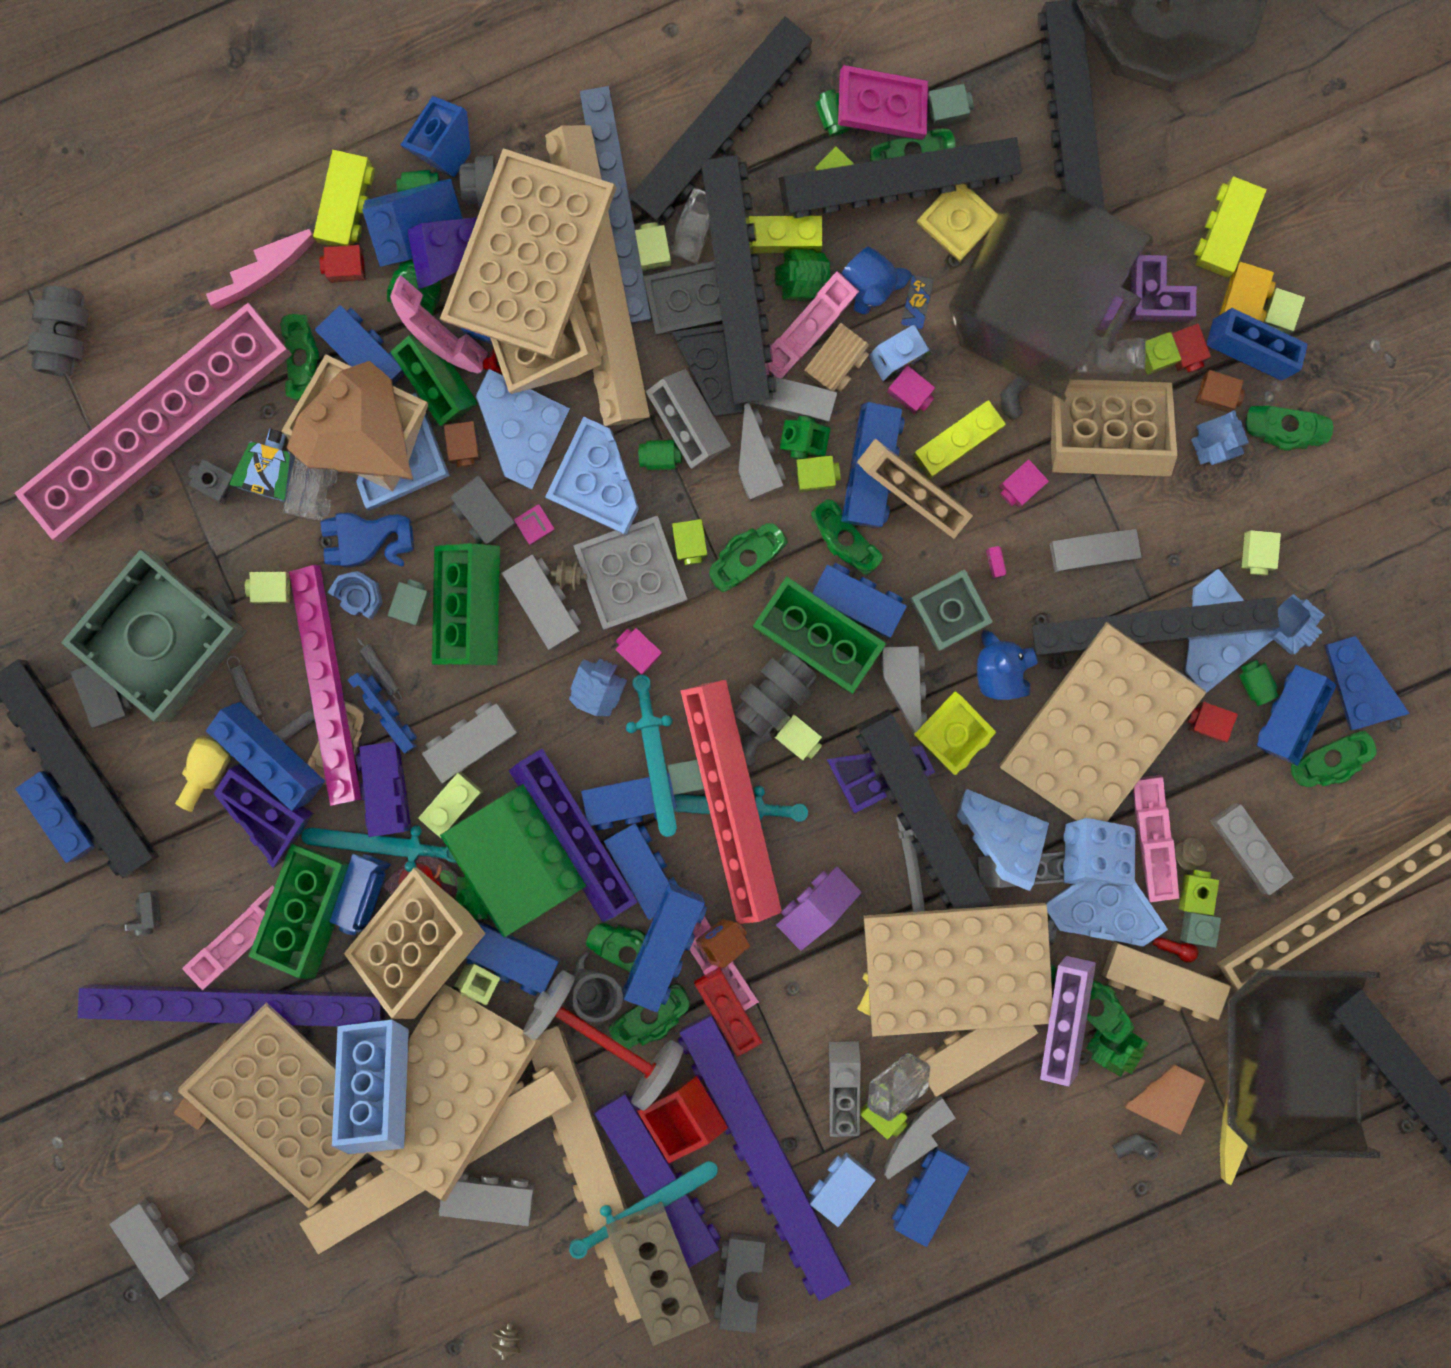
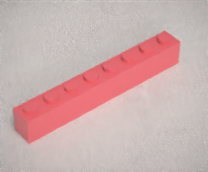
[681,679,782,924]

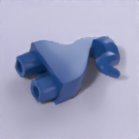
[320,513,414,568]

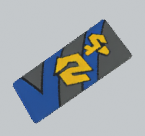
[901,274,934,329]

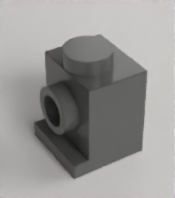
[188,459,234,504]

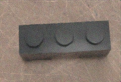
[714,1233,765,1333]

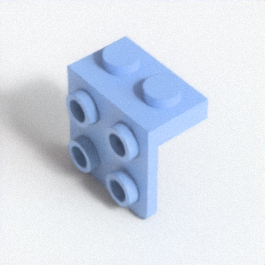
[1063,818,1135,886]

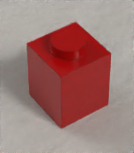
[319,245,366,283]
[1172,323,1211,373]
[1187,702,1238,742]

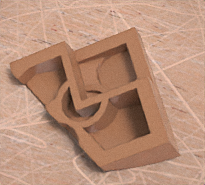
[1125,1064,1205,1135]

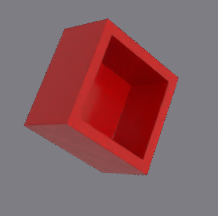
[637,1076,728,1163]

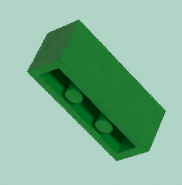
[390,334,478,426]

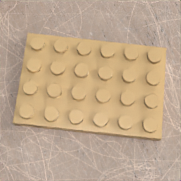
[440,148,617,359]
[999,622,1206,822]
[864,903,1052,1037]
[367,984,542,1202]
[178,1002,367,1209]

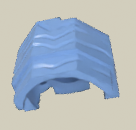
[1191,410,1249,465]
[327,571,383,620]
[1268,594,1325,655]
[569,659,627,716]

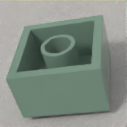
[909,569,993,652]

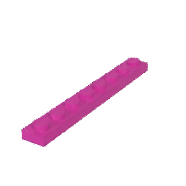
[289,565,362,806]

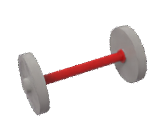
[523,970,683,1111]

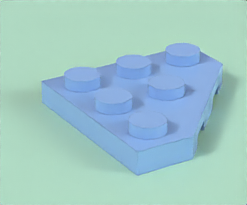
[475,369,570,489]
[356,393,450,511]
[545,417,639,535]
[1184,569,1273,693]
[957,789,1049,891]
[1046,880,1168,947]

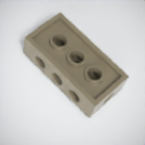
[606,1202,710,1346]

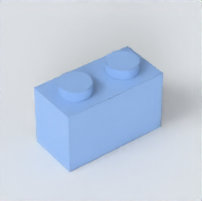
[809,1152,876,1227]

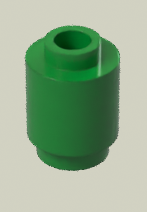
[815,89,852,137]
[396,170,440,192]
[638,440,682,470]
[1238,659,1279,706]

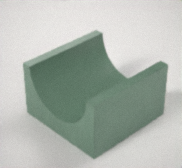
[61,549,247,722]

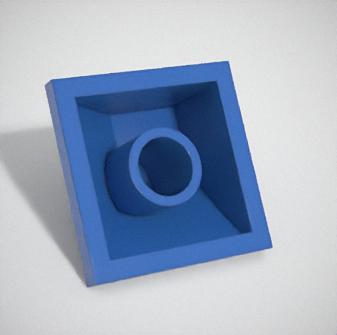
[401,96,471,177]

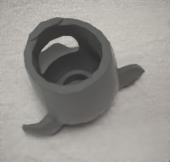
[565,951,623,1037]

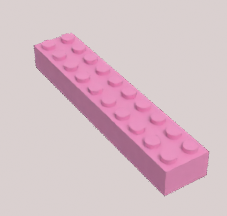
[14,303,292,542]

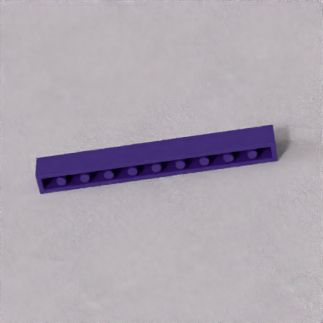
[78,984,385,1026]
[677,1013,851,1301]

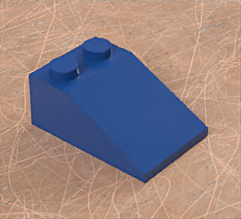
[362,179,463,267]

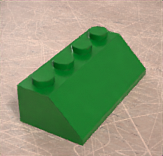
[432,543,500,666]
[752,576,886,694]
[248,844,349,979]

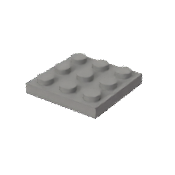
[573,515,688,630]

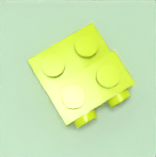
[914,691,996,775]

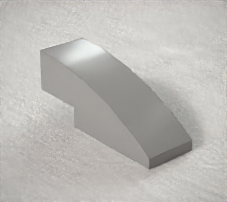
[747,377,837,424]
[1050,529,1142,573]
[883,1095,956,1179]

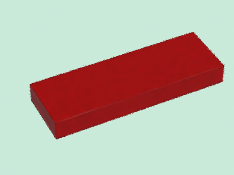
[694,967,763,1057]

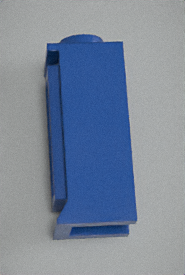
[329,854,391,935]

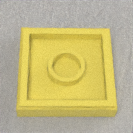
[917,184,1001,262]

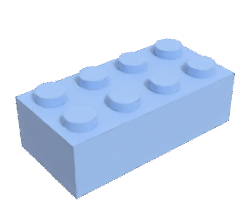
[332,1020,409,1154]

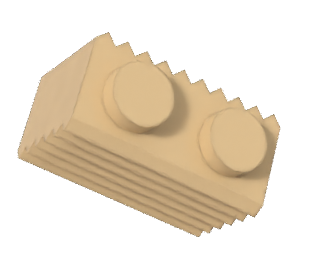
[804,323,869,392]

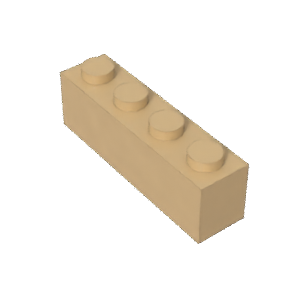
[857,438,973,539]
[1101,941,1231,1022]
[915,1025,1038,1097]

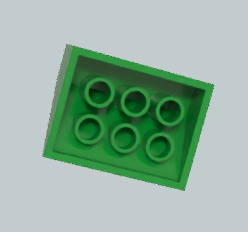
[440,784,586,938]

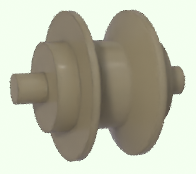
[551,559,587,591]
[1175,837,1207,871]
[491,1323,523,1361]

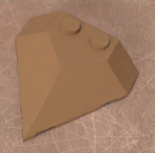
[287,361,414,480]

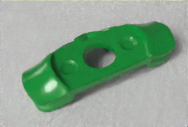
[870,128,956,161]
[280,314,319,401]
[1245,406,1334,451]
[811,499,883,575]
[709,523,788,592]
[1291,731,1377,787]
[586,923,645,972]
[1087,979,1134,1045]
[608,984,690,1049]

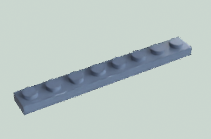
[580,86,651,324]

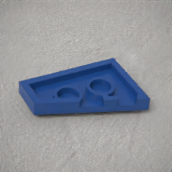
[1324,636,1410,730]
[347,673,417,754]

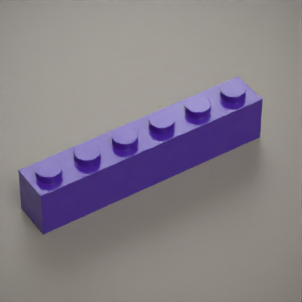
[508,749,637,923]
[594,1090,721,1268]

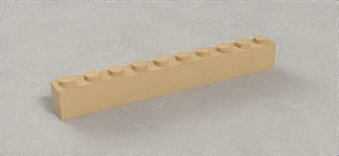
[545,125,650,427]
[1217,815,1451,992]
[531,1023,652,1323]
[299,1065,577,1254]

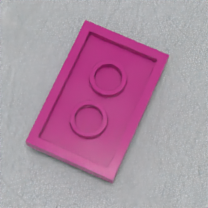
[838,65,928,140]

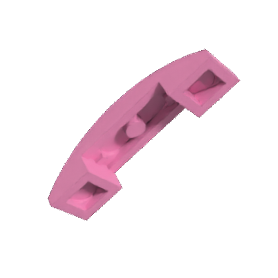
[768,271,860,379]
[390,275,488,374]
[182,885,274,990]

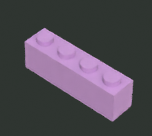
[1040,956,1096,1087]

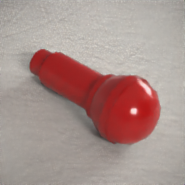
[1152,937,1199,963]

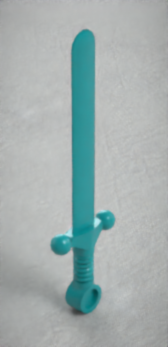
[626,675,677,837]
[674,785,808,827]
[301,825,457,873]
[569,1161,718,1259]

